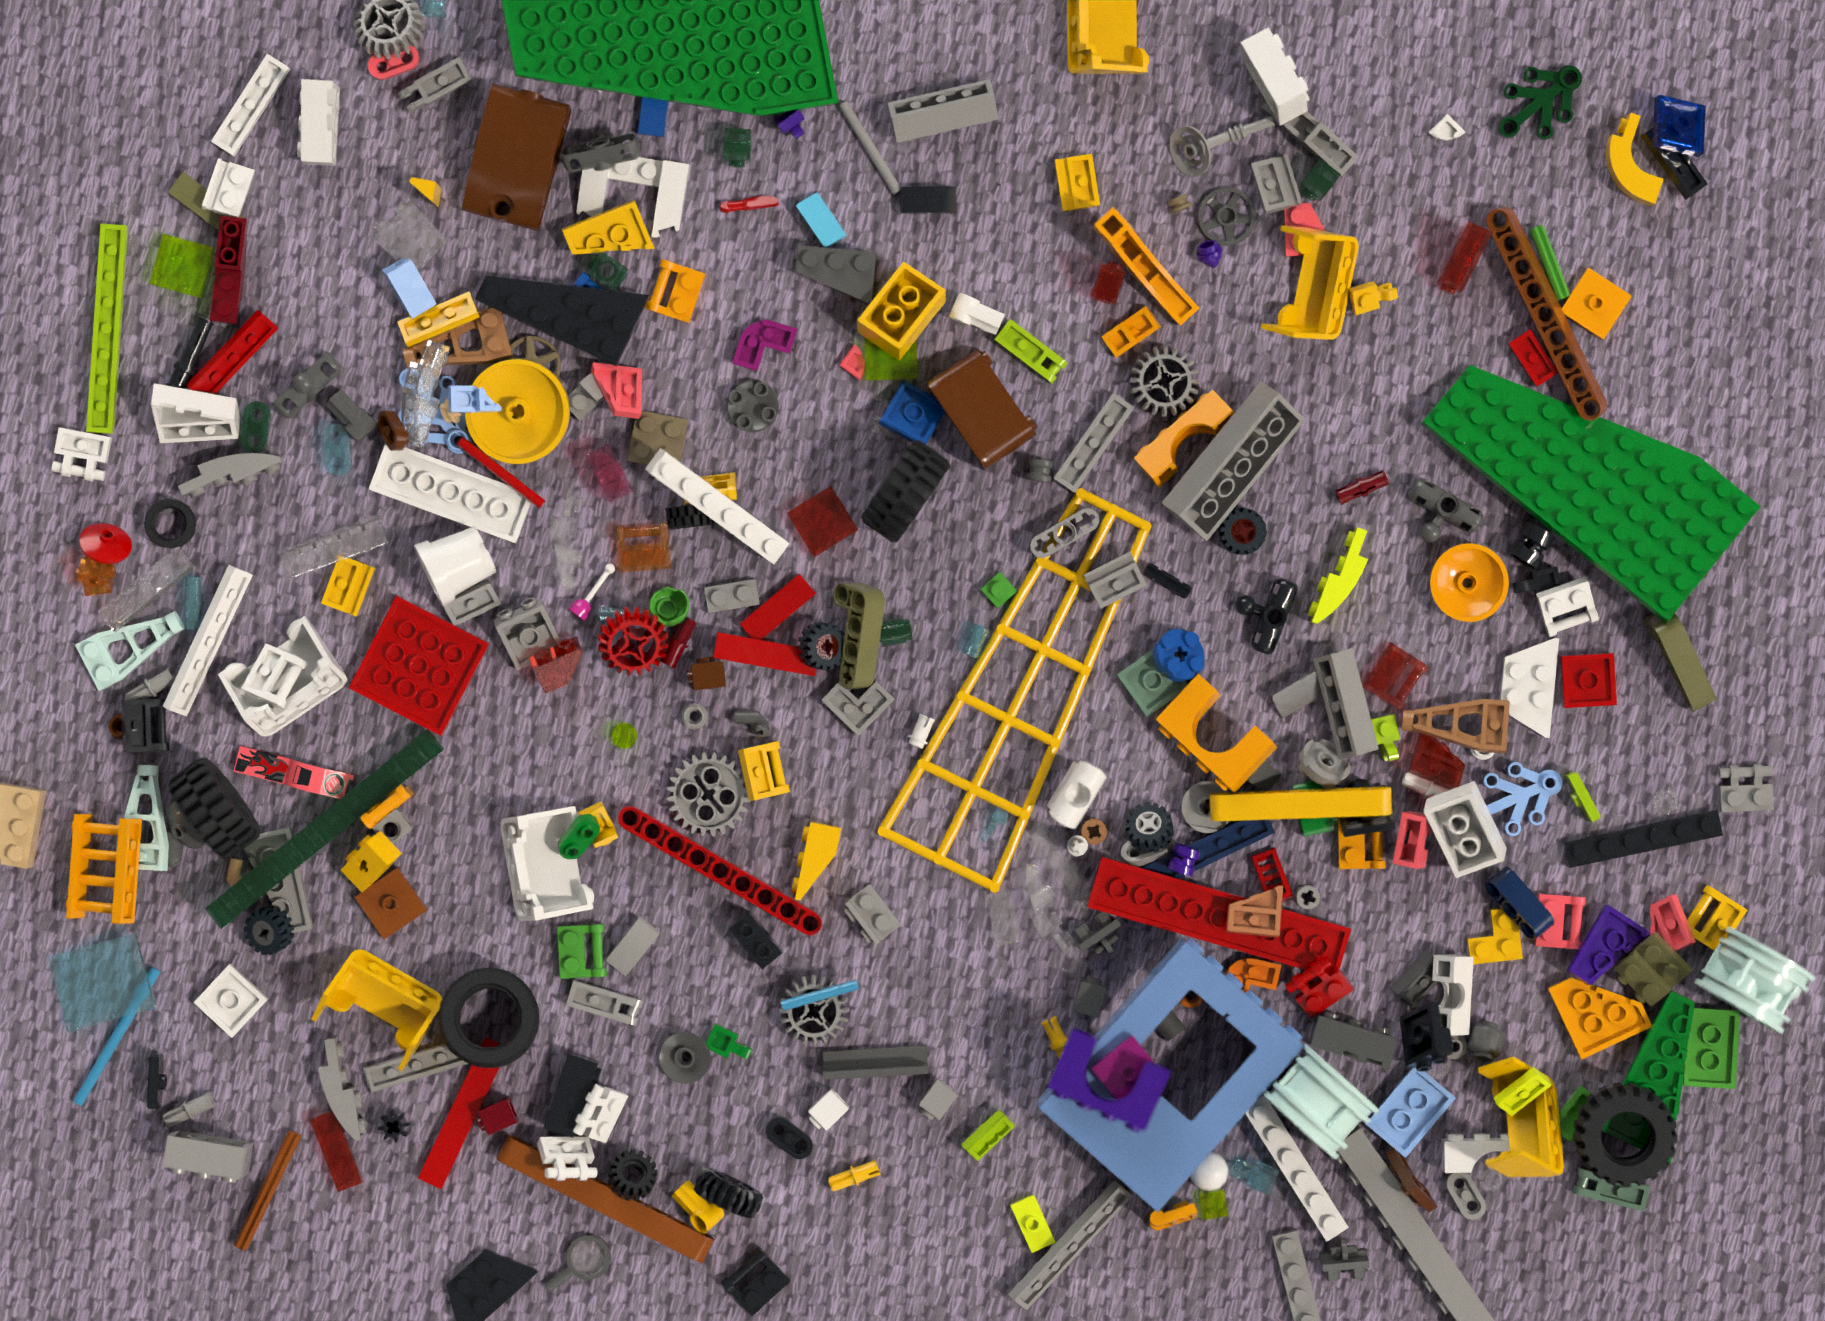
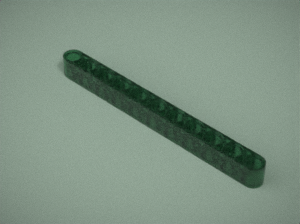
[205,729,444,929]

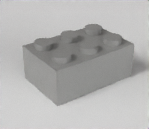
[162,1130,254,1183]

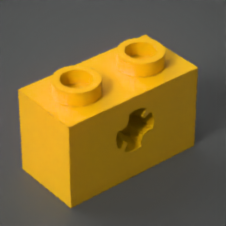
[341,831,402,892]

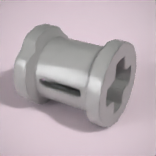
[1294,885,1320,909]

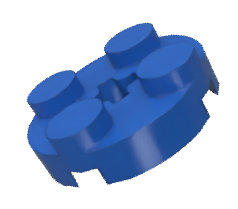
[1153,629,1205,682]

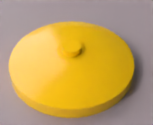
[465,359,570,464]

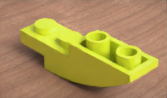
[1308,527,1368,624]

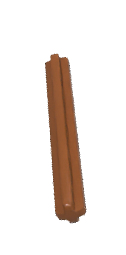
[234,1130,301,1251]

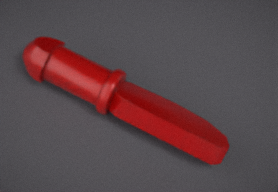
[719,196,779,213]

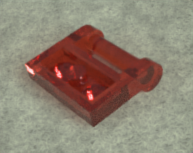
[1362,642,1429,711]

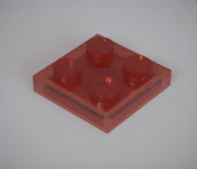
[787,486,858,557]

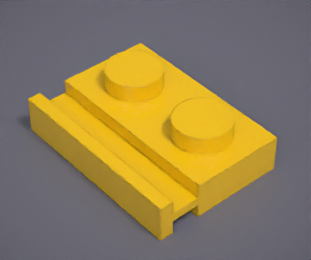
[1054,154,1100,212]
[321,555,376,617]

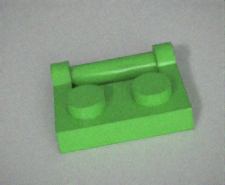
[557,924,607,979]

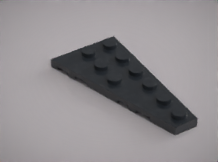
[475,276,650,367]

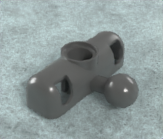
[561,130,640,172]
[272,352,341,419]
[1408,478,1484,543]

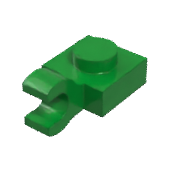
[706,1023,753,1059]

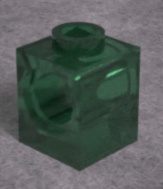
[723,128,752,168]
[1299,159,1341,202]
[587,252,630,291]

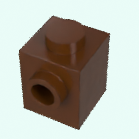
[687,657,726,690]

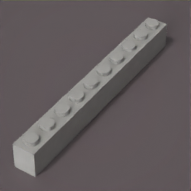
[1336,1126,1494,1321]

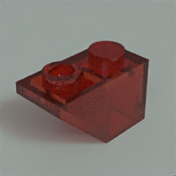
[1090,261,1126,306]
[529,636,583,694]

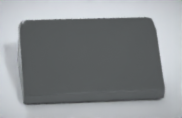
[1391,950,1438,1009]

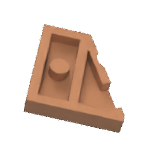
[1226,886,1283,937]

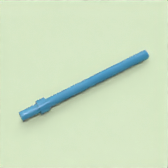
[73,966,161,1106]

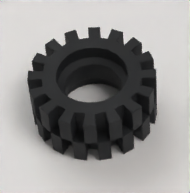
[665,505,715,530]
[607,1149,658,1201]

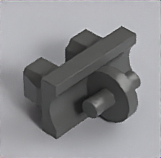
[1073,911,1121,955]
[1319,1238,1370,1281]

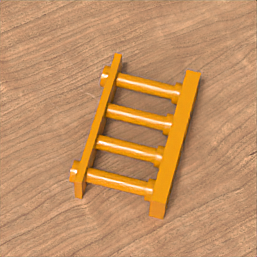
[65,814,142,924]

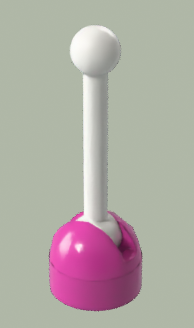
[568,563,615,621]

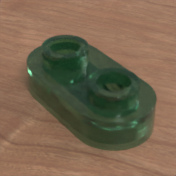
[240,401,271,453]

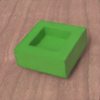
[980,572,1017,608]

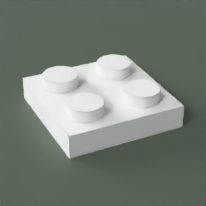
[194,964,268,1038]

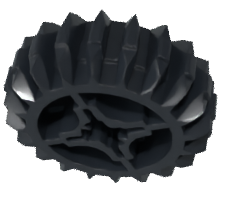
[694,1168,764,1218]

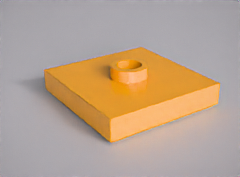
[1561,267,1632,340]

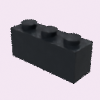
[543,1051,602,1138]

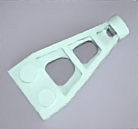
[75,611,185,691]
[115,765,169,871]

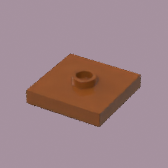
[355,867,428,940]

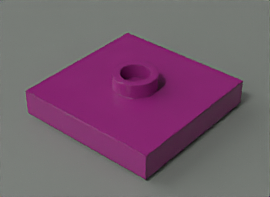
[1091,1034,1155,1099]

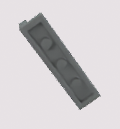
[823,1045,928,1080]

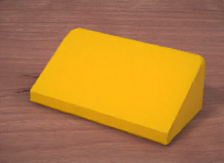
[409,177,442,207]

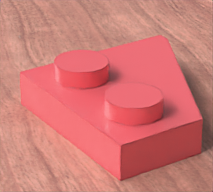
[591,362,642,419]

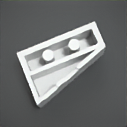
[297,79,340,166]

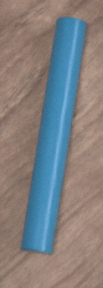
[781,979,859,1011]

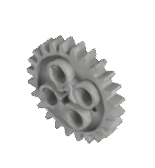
[667,752,751,837]

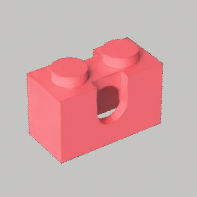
[1392,811,1432,869]

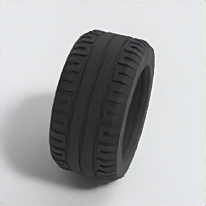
[438,968,539,1068]

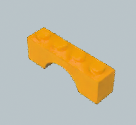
[1134,389,1234,488]

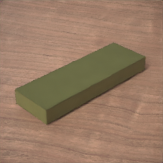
[168,172,245,231]

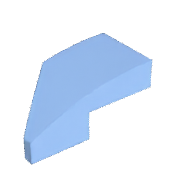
[448,386,501,413]

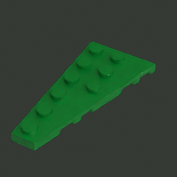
[1602,990,1695,1164]

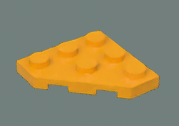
[1547,977,1652,1060]

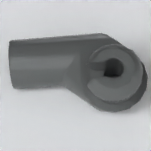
[734,711,770,737]

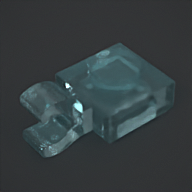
[1230,1158,1280,1196]

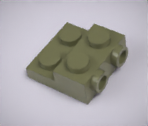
[1615,932,1692,1007]

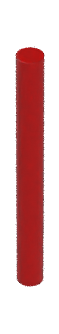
[457,437,546,509]

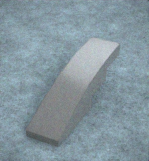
[1260,101,1359,177]

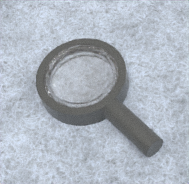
[545,1234,611,1292]

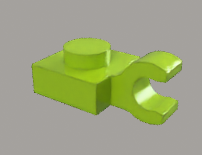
[1371,714,1400,762]

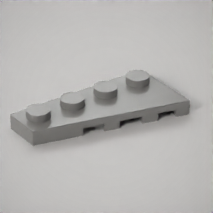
[244,827,314,933]

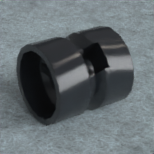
[1508,521,1556,569]

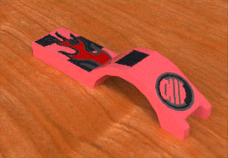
[234,746,355,801]

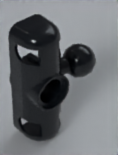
[1235,577,1298,655]

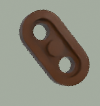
[378,411,409,451]

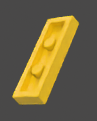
[398,292,480,347]

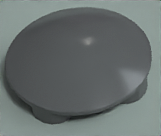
[726,380,779,432]

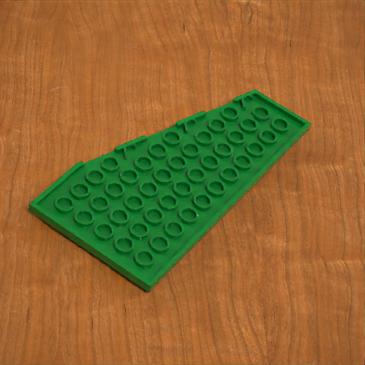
[501,0,838,117]
[1421,365,1761,623]

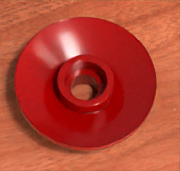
[79,523,132,564]

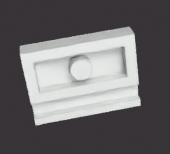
[202,158,255,218]

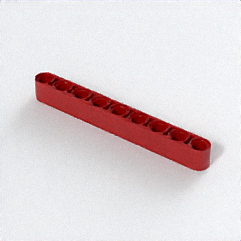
[618,806,823,935]

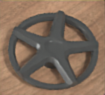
[1198,187,1256,246]

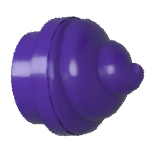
[1196,240,1223,268]

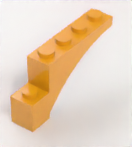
[1093,207,1199,326]

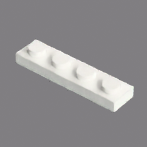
[211,54,290,157]

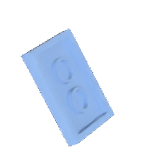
[1365,1068,1456,1158]

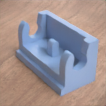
[381,258,437,319]

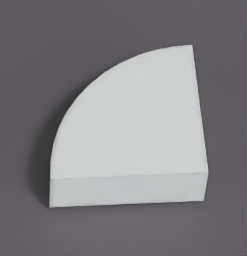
[1428,114,1465,141]

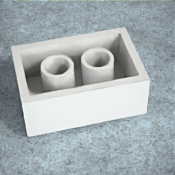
[1241,27,1309,125]
[1423,781,1507,878]

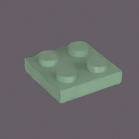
[1116,648,1188,717]

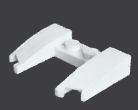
[576,157,690,238]

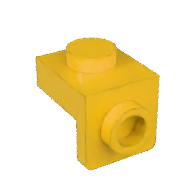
[578,801,618,848]

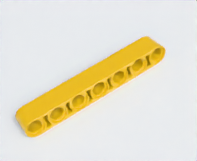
[1209,787,1392,821]

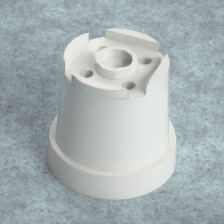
[413,526,496,607]

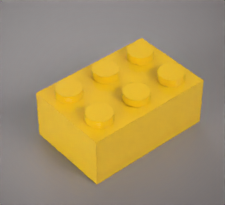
[857,261,946,361]

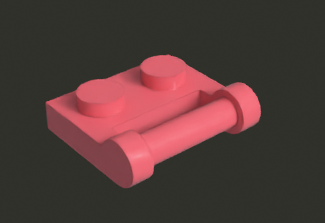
[1534,894,1586,950]

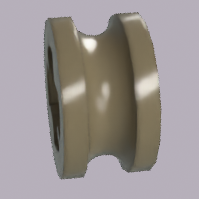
[1166,193,1193,215]

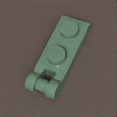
[1572,1167,1651,1212]

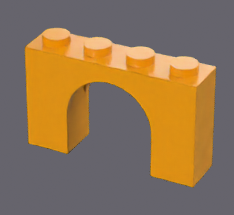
[1156,674,1277,793]

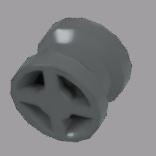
[1025,459,1053,483]

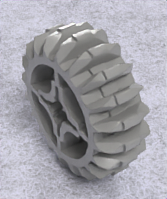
[354,0,425,61]
[1129,346,1200,417]
[779,975,850,1046]

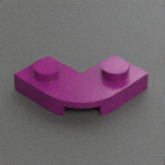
[732,320,798,372]

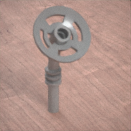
[1169,116,1275,177]

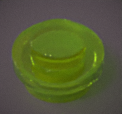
[611,723,638,749]

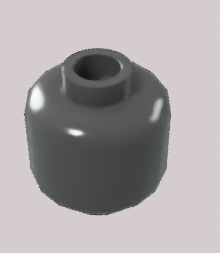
[1468,1021,1504,1061]

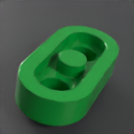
[558,814,600,859]

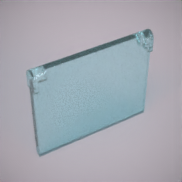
[49,933,156,1033]

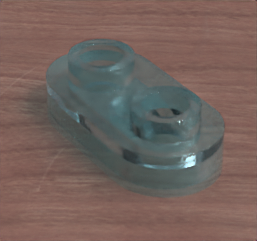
[322,424,352,476]

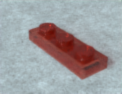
[310,1110,364,1192]

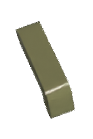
[833,582,885,689]
[1643,613,1716,712]

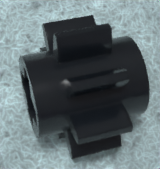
[378,1109,411,1143]

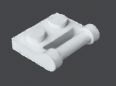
[1536,577,1599,638]
[241,644,308,709]

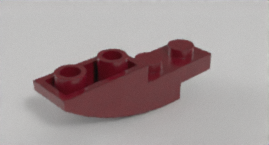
[210,216,247,325]

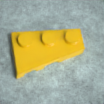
[562,200,655,255]

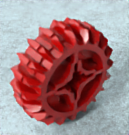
[598,606,668,676]

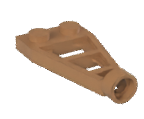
[403,308,513,368]
[1402,699,1510,754]

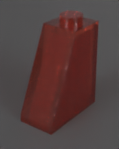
[1436,221,1493,295]

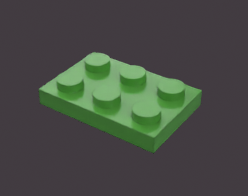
[1683,1007,1740,1089]

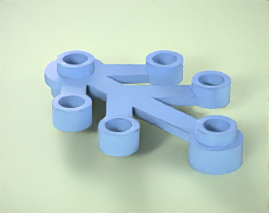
[398,368,472,454]
[1483,762,1562,836]

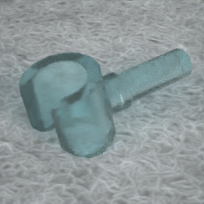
[981,809,1008,843]

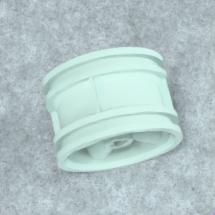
[1263,1044,1380,1159]

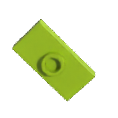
[1564,771,1601,822]
[961,1109,1016,1161]

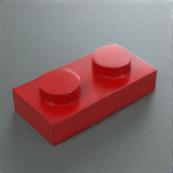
[1507,329,1559,388]

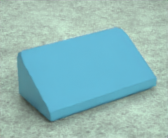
[796,192,847,248]

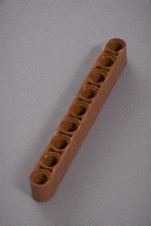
[1486,206,1607,421]
[496,1135,715,1263]

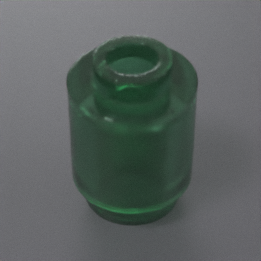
[880,617,913,647]

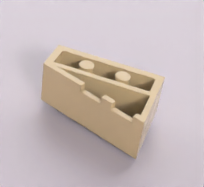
[0,783,47,869]

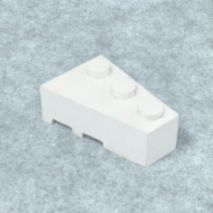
[151,383,240,443]

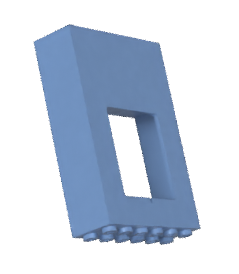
[1037,937,1304,1212]

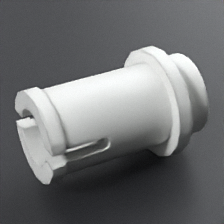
[908,714,935,749]

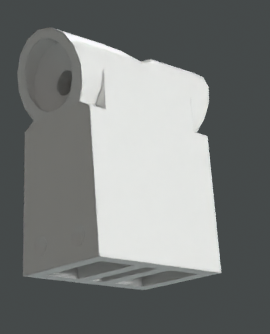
[1046,761,1106,829]

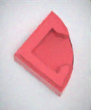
[839,344,865,381]

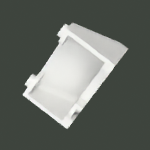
[218,616,348,736]
[501,806,594,921]

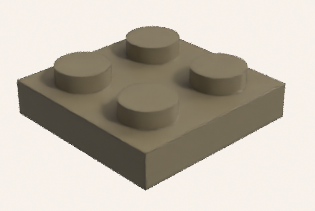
[627,411,689,465]

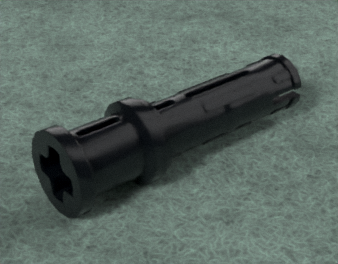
[165,317,214,389]

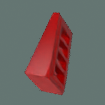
[1250,847,1294,903]

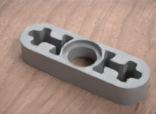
[1030,508,1099,558]

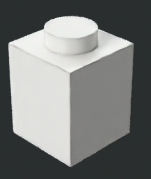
[808,1088,849,1131]

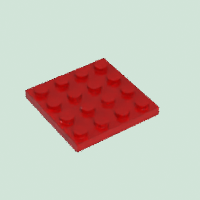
[349,595,490,736]

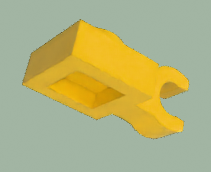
[1349,281,1398,315]

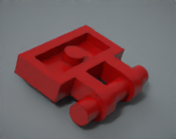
[1285,956,1353,1018]

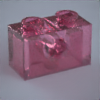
[586,444,635,503]

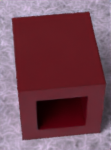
[476,1096,519,1135]

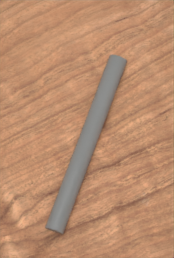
[839,101,900,195]

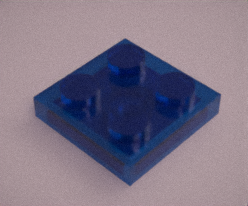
[1652,95,1706,157]

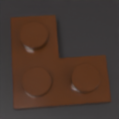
[1386,1148,1437,1213]

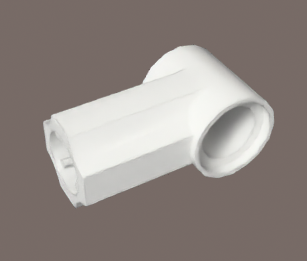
[949,293,1005,335]

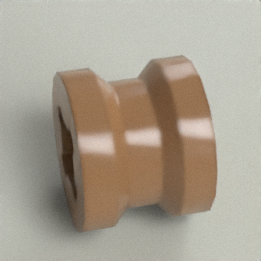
[1080,818,1107,845]

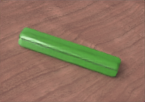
[1530,225,1570,300]

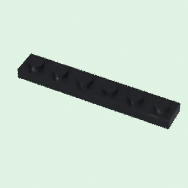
[1563,810,1723,868]

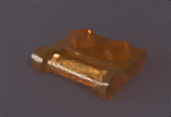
[616,522,672,573]

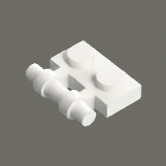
[52,428,112,482]
[573,1084,628,1143]
[537,1137,597,1181]

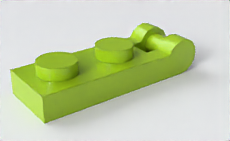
[994,319,1068,384]

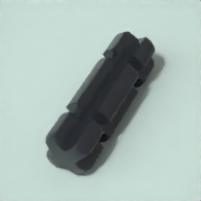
[1143,563,1192,599]

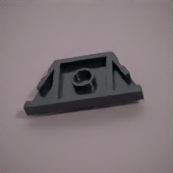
[446,1249,538,1321]

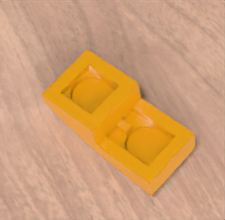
[1101,306,1161,358]

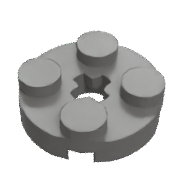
[1298,739,1351,789]
[1181,781,1229,833]

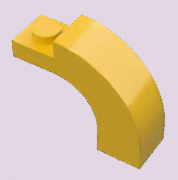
[1606,113,1664,206]

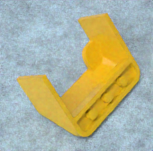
[1260,225,1359,340]
[311,950,442,1071]
[1478,1057,1564,1177]

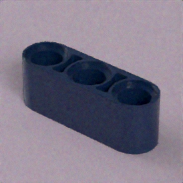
[1484,867,1554,940]

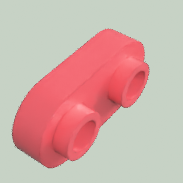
[368,46,420,80]

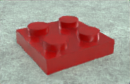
[1560,653,1617,708]

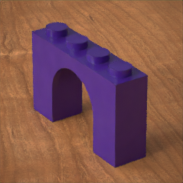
[1047,1027,1172,1133]

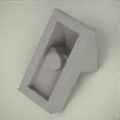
[568,372,604,421]

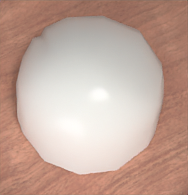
[1190,1151,1229,1192]

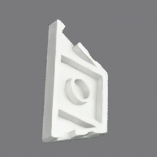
[1500,638,1559,738]

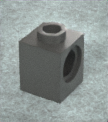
[1073,976,1107,1018]

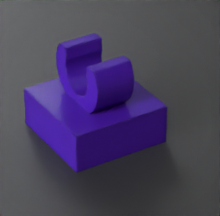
[774,109,805,139]

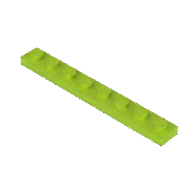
[86,224,128,434]

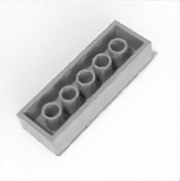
[1162,381,1306,541]

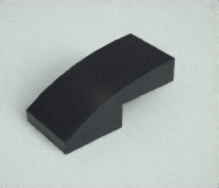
[900,186,957,214]

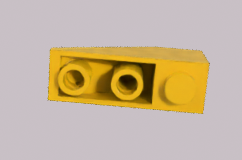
[791,821,842,900]

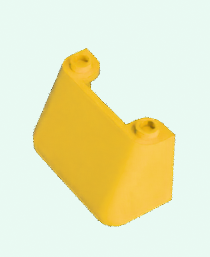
[1067,0,1149,74]

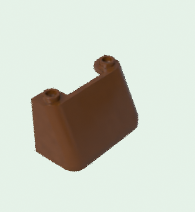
[926,349,1038,471]

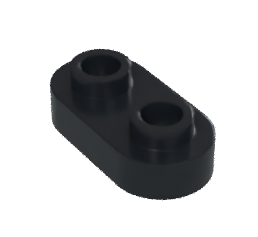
[766,1116,813,1159]

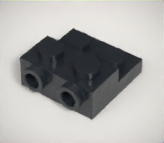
[1400,1001,1453,1072]

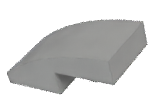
[605,916,660,976]

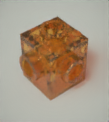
[76,556,116,596]

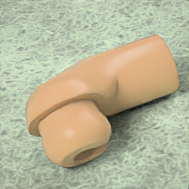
[227,858,252,896]

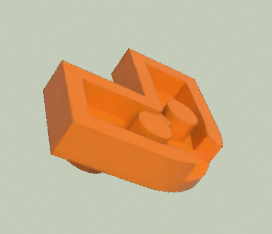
[1225,957,1282,993]

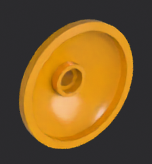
[1430,543,1509,622]

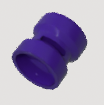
[1168,843,1201,877]

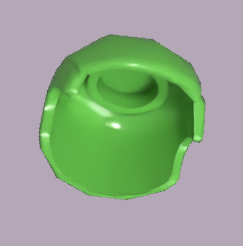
[649,586,689,626]

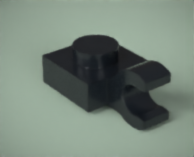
[1512,566,1561,597]

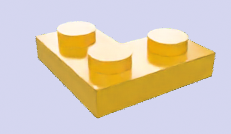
[1467,908,1523,965]

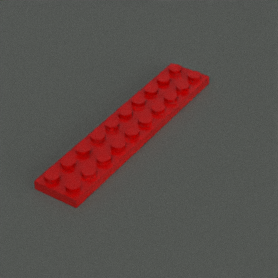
[1086,856,1351,972]

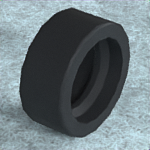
[144,499,197,549]

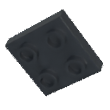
[1339,779,1396,837]

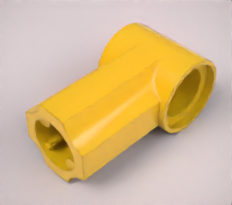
[672,1180,724,1234]

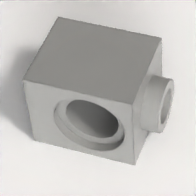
[372,807,415,844]
[919,1077,958,1120]

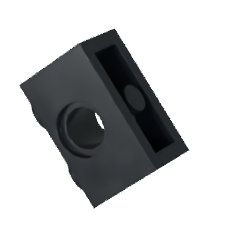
[729,911,783,970]

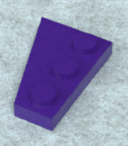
[1566,905,1651,985]

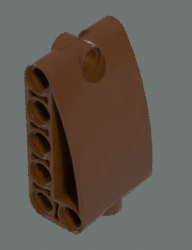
[462,84,572,231]

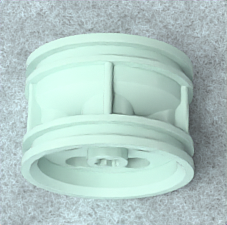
[1694,926,1816,1034]

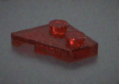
[1408,733,1465,789]

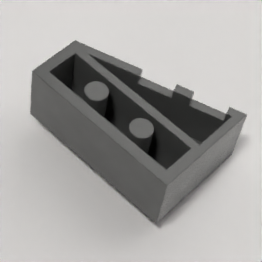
[796,245,877,306]
[1308,1011,1397,1070]

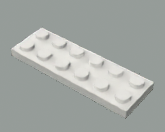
[369,444,531,543]

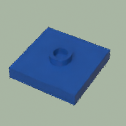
[878,380,945,444]

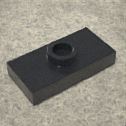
[147,1054,167,1109]

